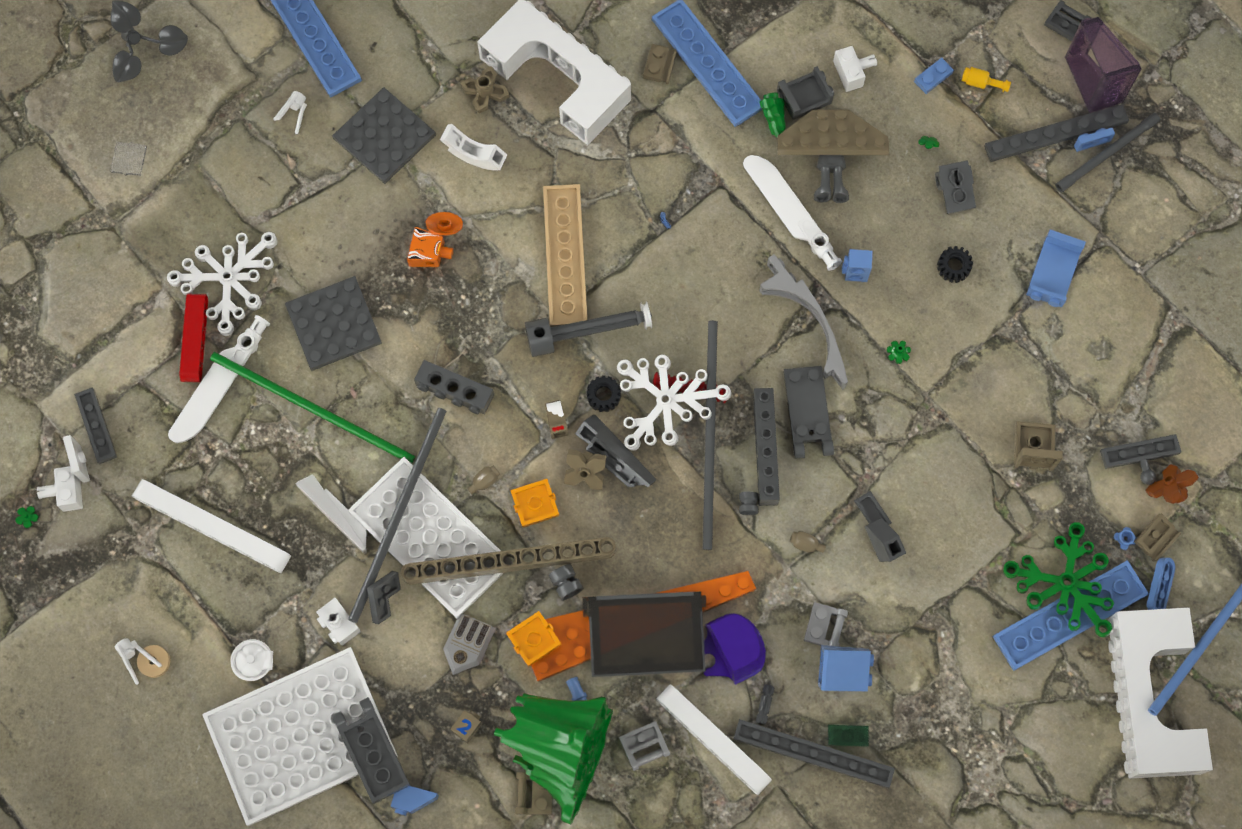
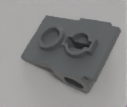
[935,160,976,214]

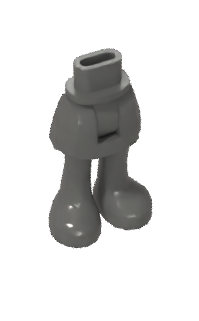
[814,155,849,203]

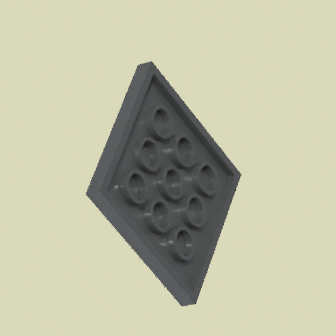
[332,87,436,184]
[285,276,382,371]

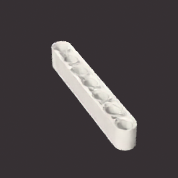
[656,684,772,795]

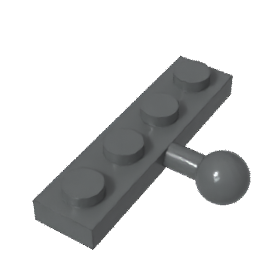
[1100,434,1182,485]

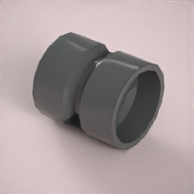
[549,564,584,600]

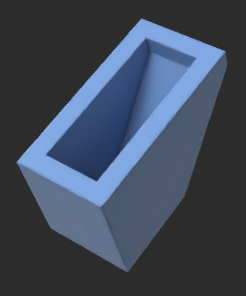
[390,786,439,816]

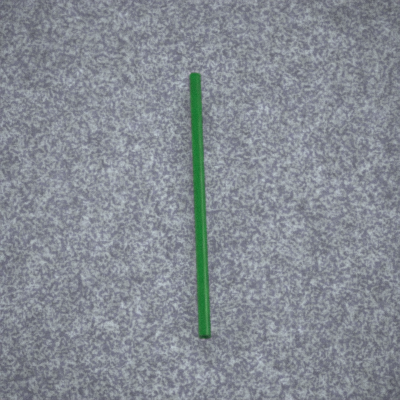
[210,352,416,464]

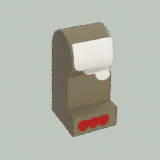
[545,400,568,439]

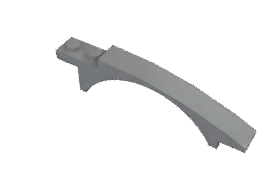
[759,254,848,390]

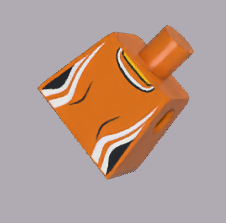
[407,227,453,267]

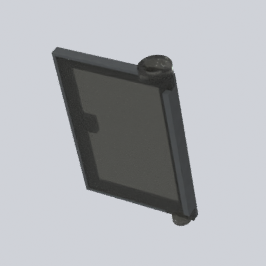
[582,591,706,677]

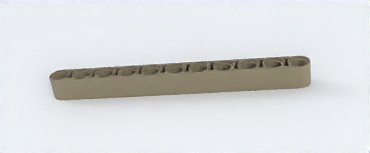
[401,537,616,585]

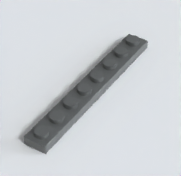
[984,104,1129,162]
[733,719,895,789]

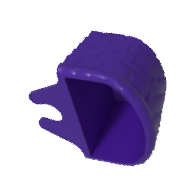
[704,613,766,685]

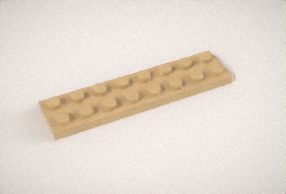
[543,184,587,328]

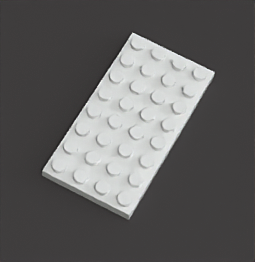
[348,457,513,619]

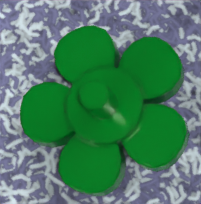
[918,136,940,149]
[15,506,39,528]

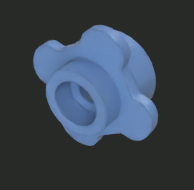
[1114,527,1137,550]

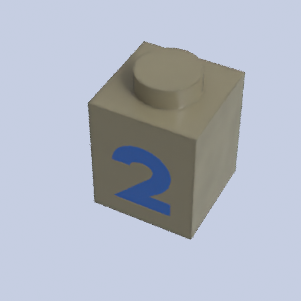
[450,710,482,744]

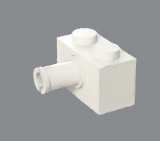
[833,46,877,92]
[37,466,83,512]
[316,598,361,646]

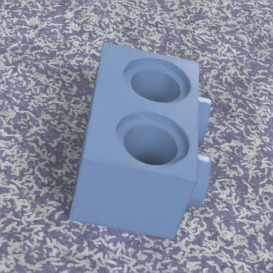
[842,249,872,282]

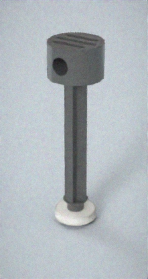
[525,302,652,357]

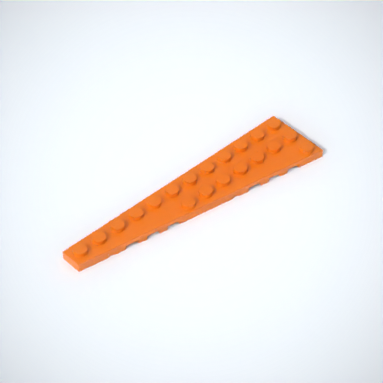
[531,571,756,682]

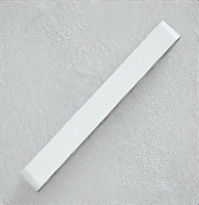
[132,479,291,573]

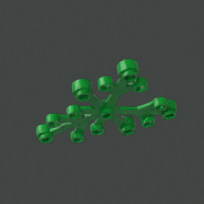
[1003,522,1114,637]

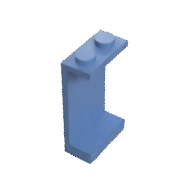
[1026,229,1086,307]

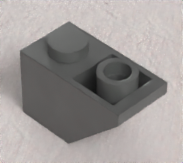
[864,518,906,562]

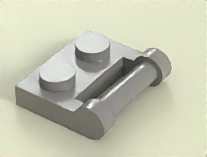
[804,602,848,647]
[619,721,670,771]

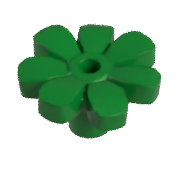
[887,341,911,364]

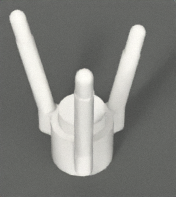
[273,91,307,134]
[115,638,162,685]

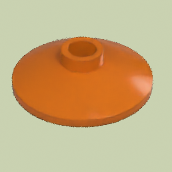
[426,212,463,235]

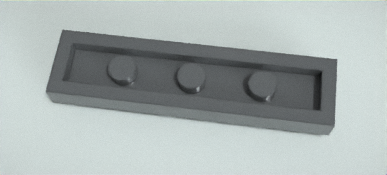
[74,387,117,464]

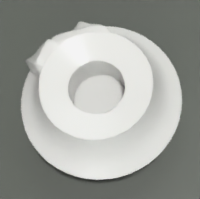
[231,639,273,681]

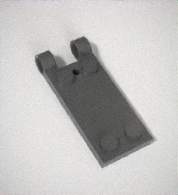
[783,366,834,459]
[332,697,410,804]

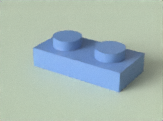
[914,58,954,94]
[1074,128,1115,152]

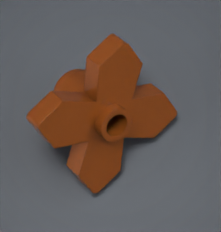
[1145,464,1199,504]

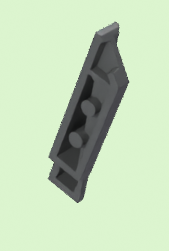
[575,415,656,487]

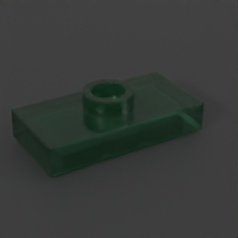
[828,725,869,747]

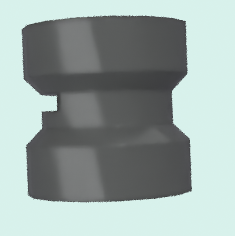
[739,492,759,515]

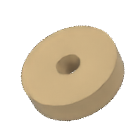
[137,645,170,678]

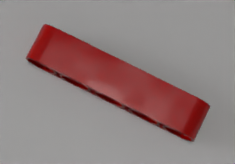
[179,294,208,382]

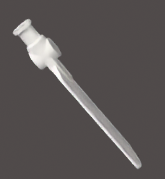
[743,155,842,271]
[168,315,270,444]

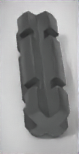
[756,685,775,724]

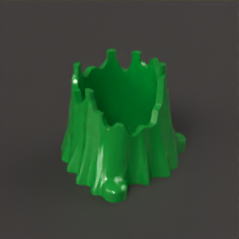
[494,693,613,825]

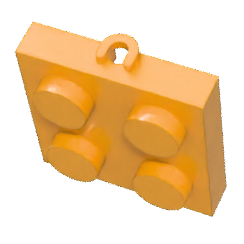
[510,479,559,528]
[506,611,562,667]

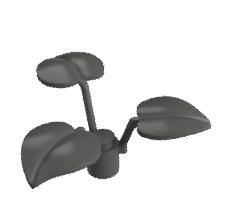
[110,0,188,82]

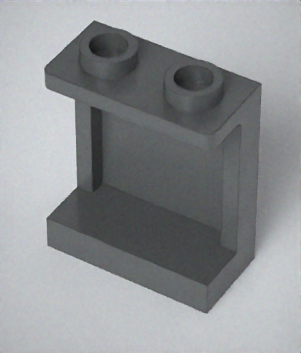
[777,66,834,120]

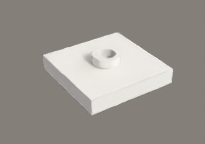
[63,435,90,483]

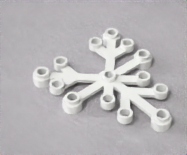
[167,232,277,336]
[617,355,731,451]

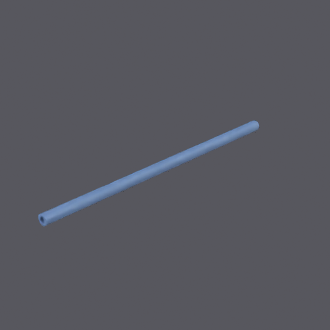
[1148,584,1242,716]

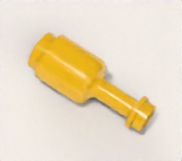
[961,67,1011,92]

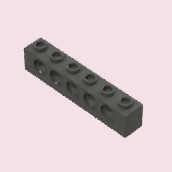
[753,388,780,506]

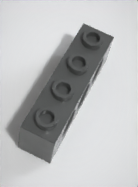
[414,360,494,415]

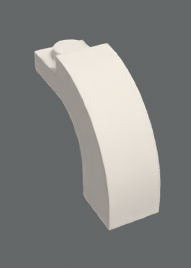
[440,124,507,170]

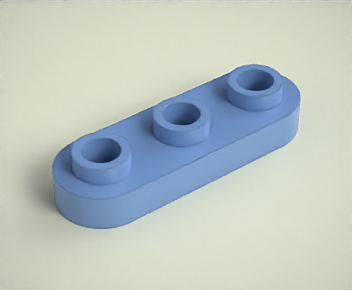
[1147,558,1175,610]

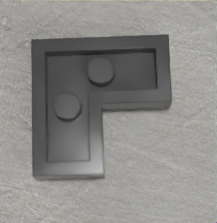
[367,571,401,624]

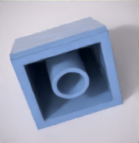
[818,645,874,691]

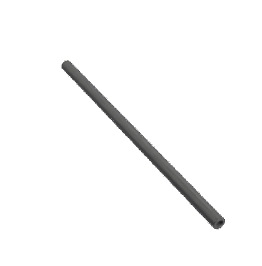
[703,320,718,550]
[348,408,447,623]

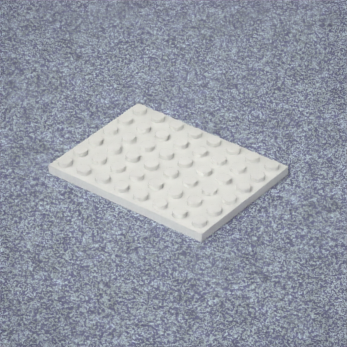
[202,647,398,826]

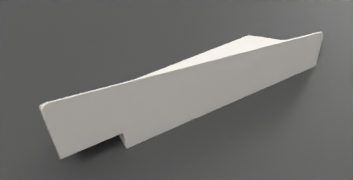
[295,474,367,554]

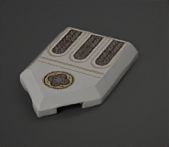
[443,614,496,675]

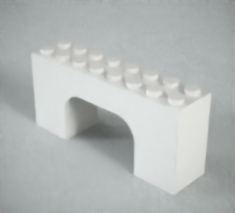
[477,0,631,145]
[1108,608,1213,779]

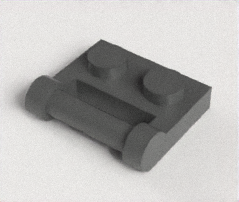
[1044,0,1092,43]

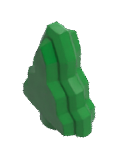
[760,92,786,137]

